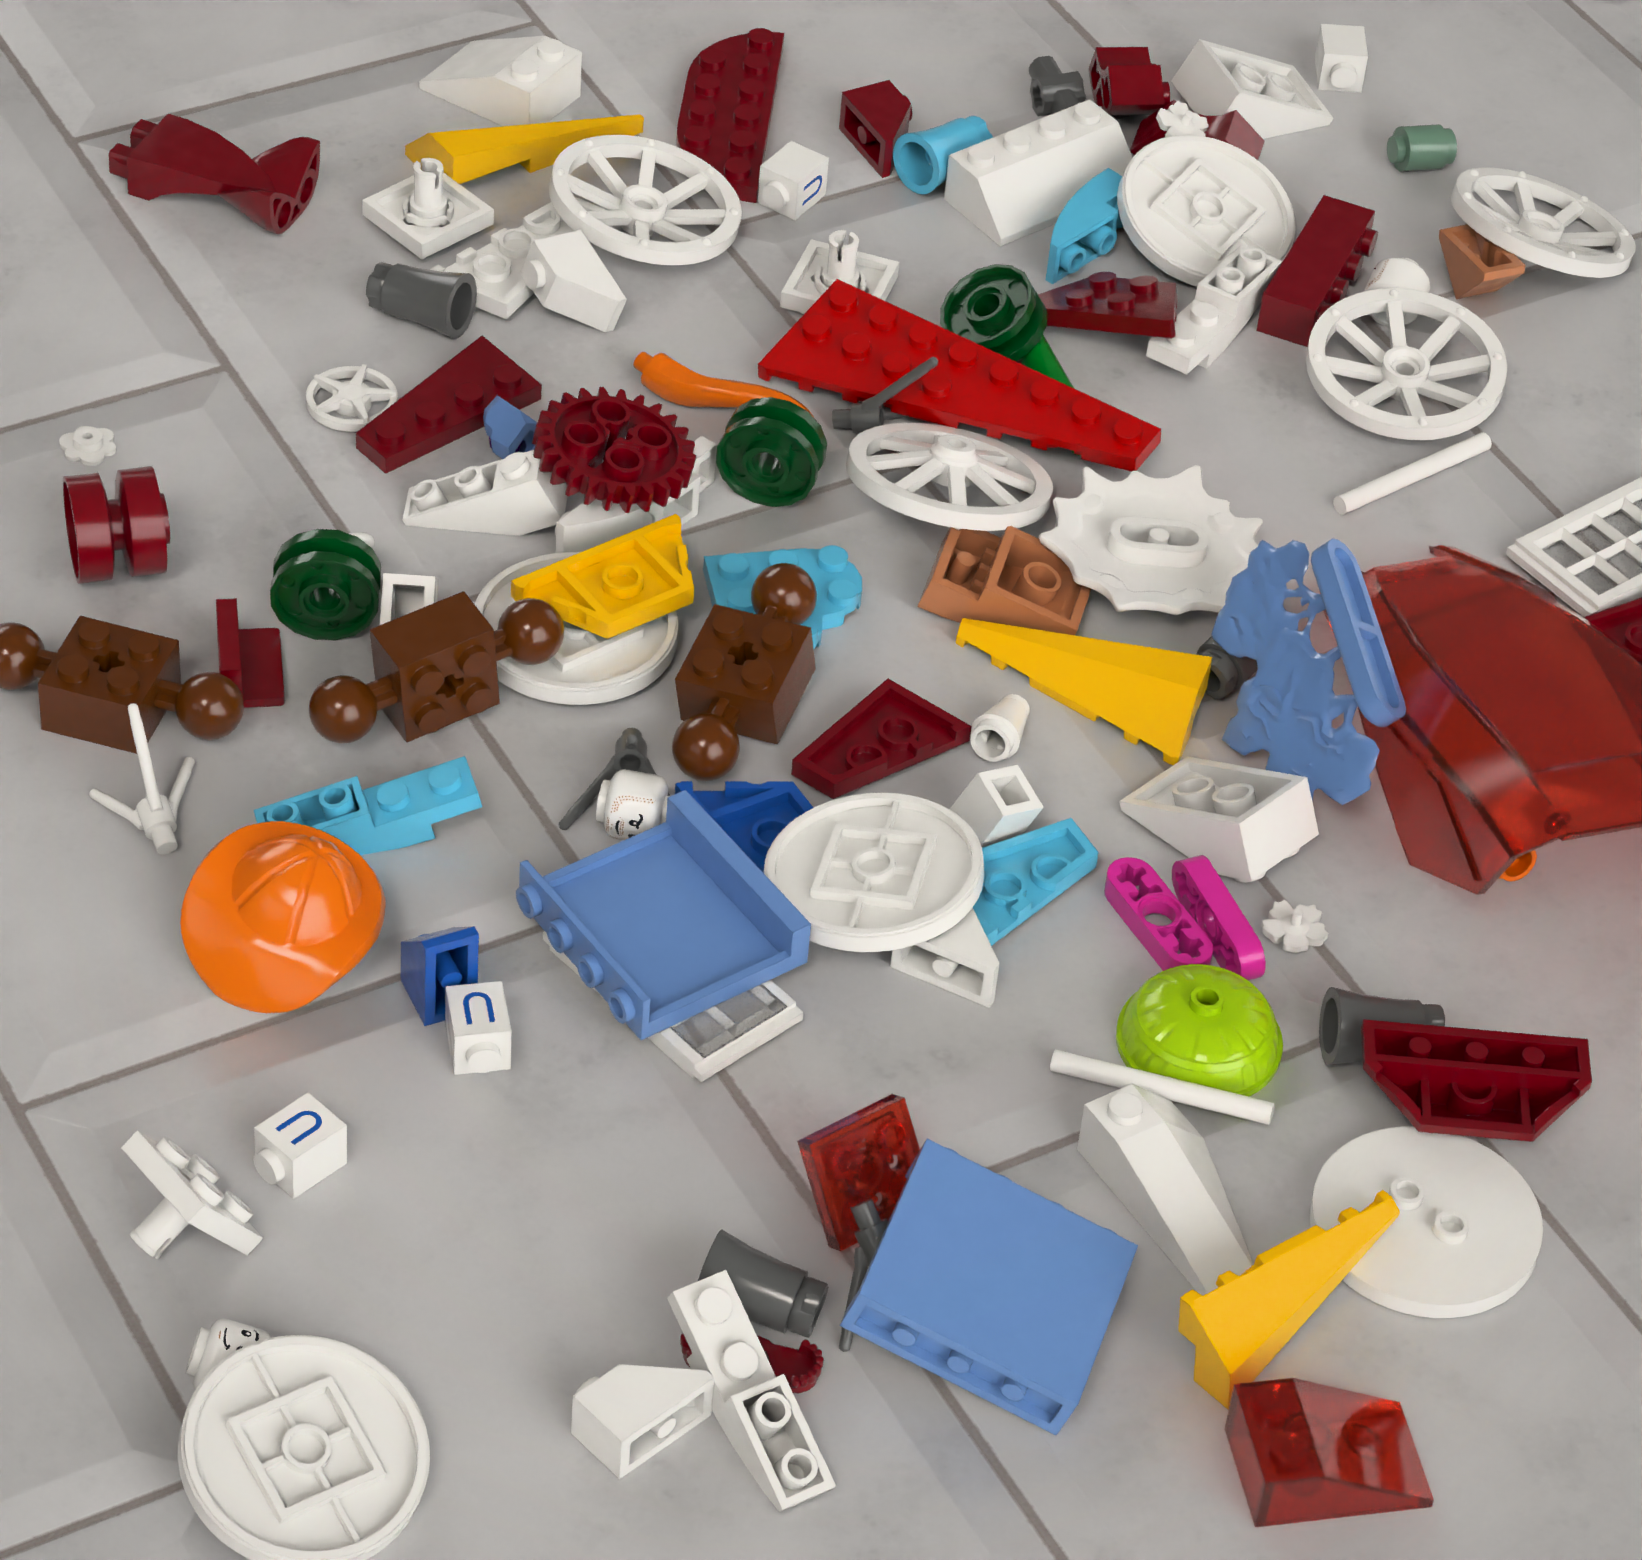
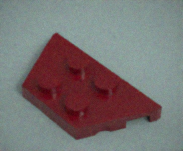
[1038,272,1178,338]

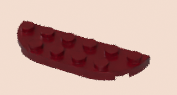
[676,28,784,203]

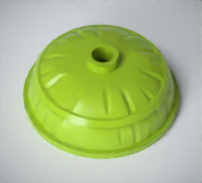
[1116,964,1283,1097]

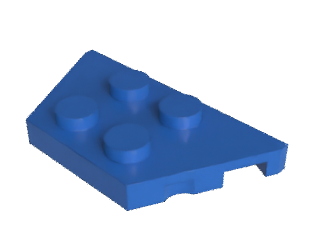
[675,781,813,873]

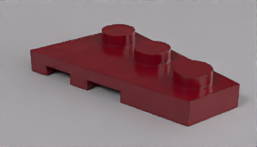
[791,678,972,799]

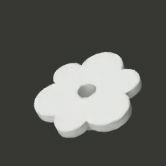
[59,426,116,466]

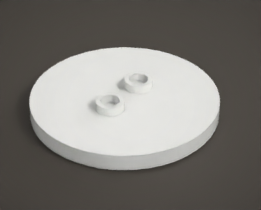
[1117,135,1296,286]
[475,552,678,705]
[764,793,984,952]
[1310,1126,1543,1318]
[178,1335,430,1560]

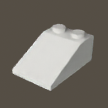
[419,36,582,126]
[1171,39,1334,139]
[1119,756,1319,883]

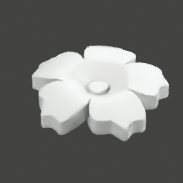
[1156,101,1209,137]
[1261,900,1329,953]

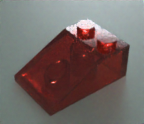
[1224,1378,1434,1528]

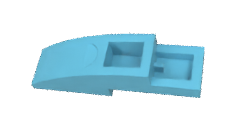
[1046,168,1123,284]
[253,756,482,855]

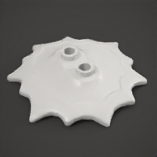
[1039,465,1263,615]

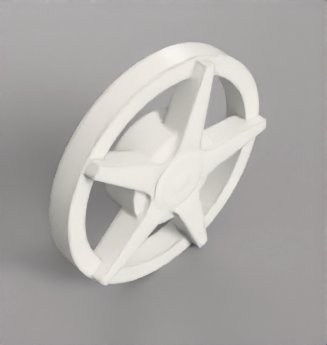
[306,364,398,432]

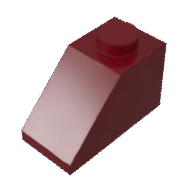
[839,80,913,178]

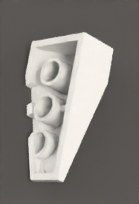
[1077,1084,1254,1295]

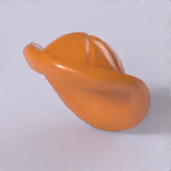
[180,821,386,1013]

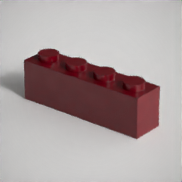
[1256,195,1378,347]

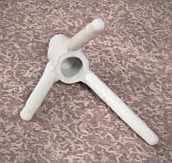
[89,703,195,855]

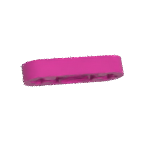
[1172,855,1266,981]
[1104,857,1213,971]

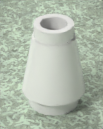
[970,694,1030,762]

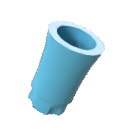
[893,115,993,194]

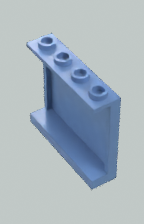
[516,790,811,1040]
[840,1138,1138,1435]

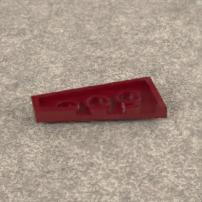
[356,335,542,474]

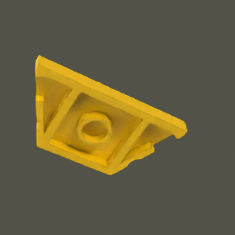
[511,514,694,639]

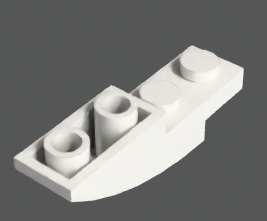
[1146,244,1283,374]
[555,436,717,553]
[667,1270,836,1512]

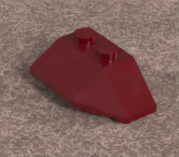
[1361,1019,1592,1142]

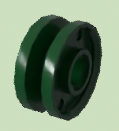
[940,264,1047,361]
[716,397,827,507]
[270,529,381,641]

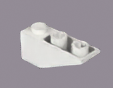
[402,450,568,536]

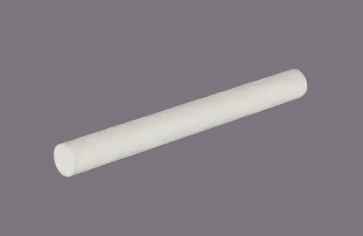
[1333,432,1492,515]
[1050,1049,1275,1125]

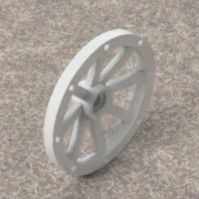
[549,135,742,265]
[1450,167,1636,278]
[1306,288,1507,440]
[846,423,1053,531]

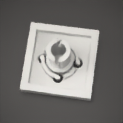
[362,158,494,259]
[780,230,899,315]
[121,1130,263,1259]

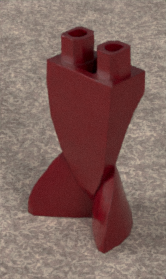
[108,114,320,235]

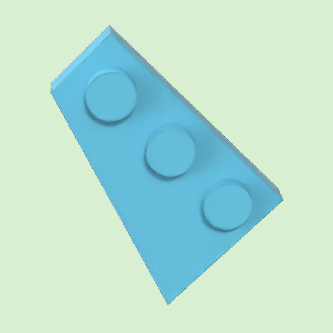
[973,818,1099,946]

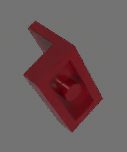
[216,598,285,708]

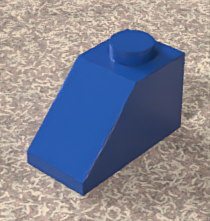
[401,926,479,1026]

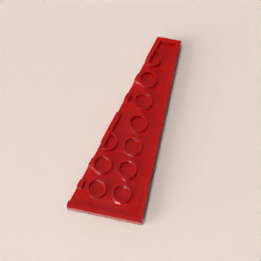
[758,279,1161,472]

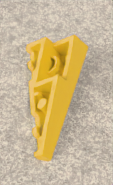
[405,114,644,184]
[956,618,1212,765]
[1178,1190,1400,1409]

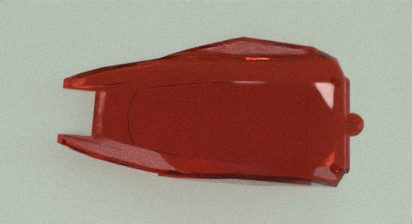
[1319,545,1642,895]

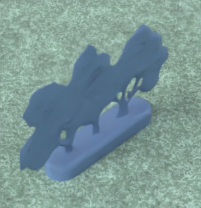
[1211,538,1406,805]

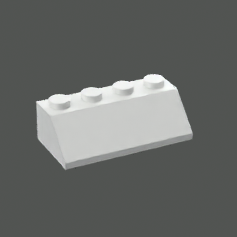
[944,99,1132,247]

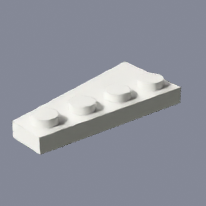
[429,196,606,319]

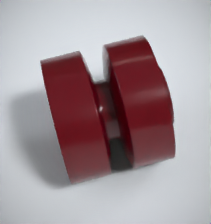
[63,466,170,584]

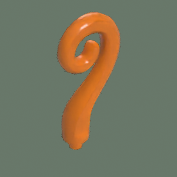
[633,352,815,419]

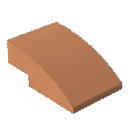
[917,526,1091,635]

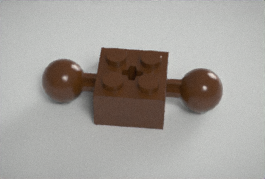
[672,563,817,781]
[309,591,564,743]
[0,616,244,754]

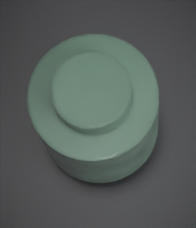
[1387,124,1457,172]

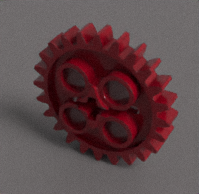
[532,387,696,513]

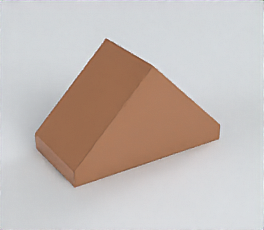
[1439,224,1525,299]

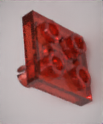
[797,1094,920,1251]

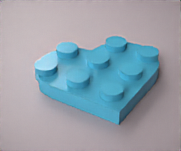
[703,545,862,649]

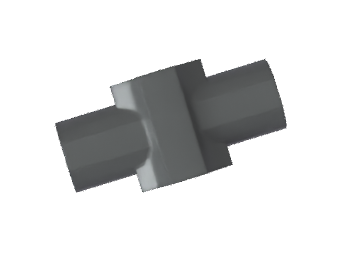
[1029,56,1086,116]

